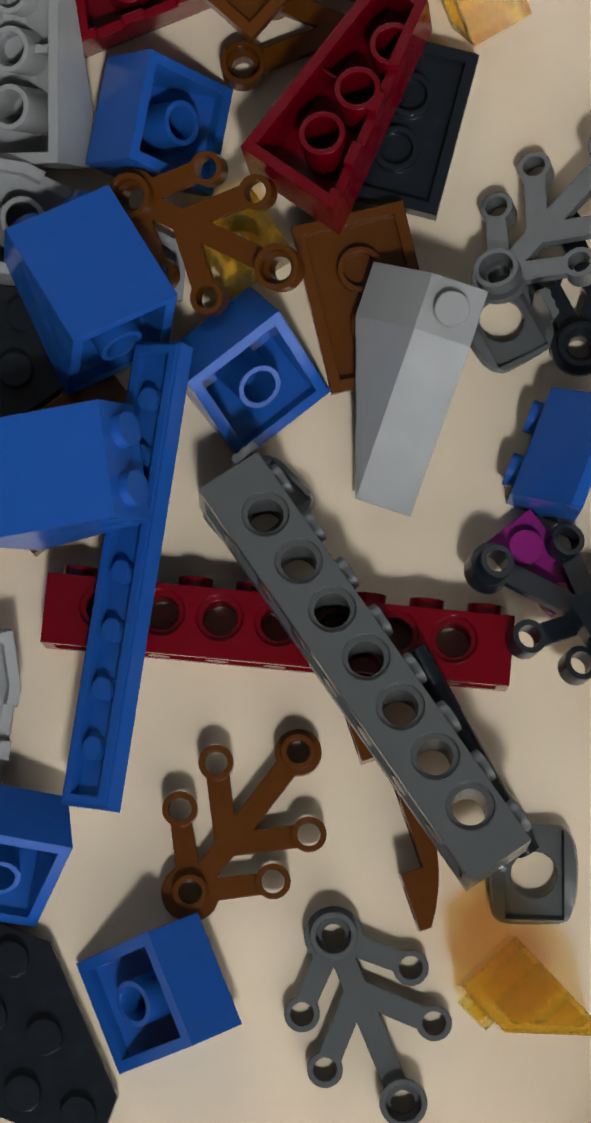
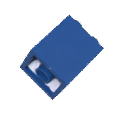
[3,185,177,396]
[0,399,151,551]

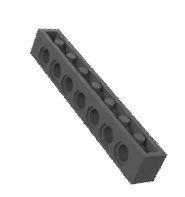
[198,452,532,891]

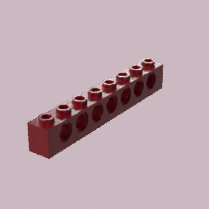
[40,565,515,692]

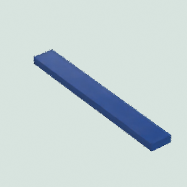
[61,342,193,813]

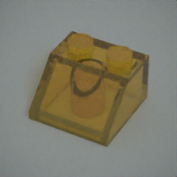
[456,936,591,1036]

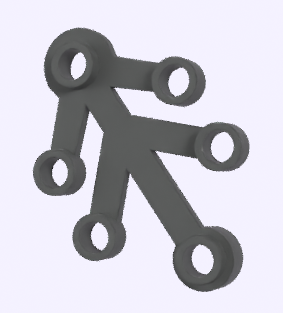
[471,137,591,304]
[284,906,452,1123]

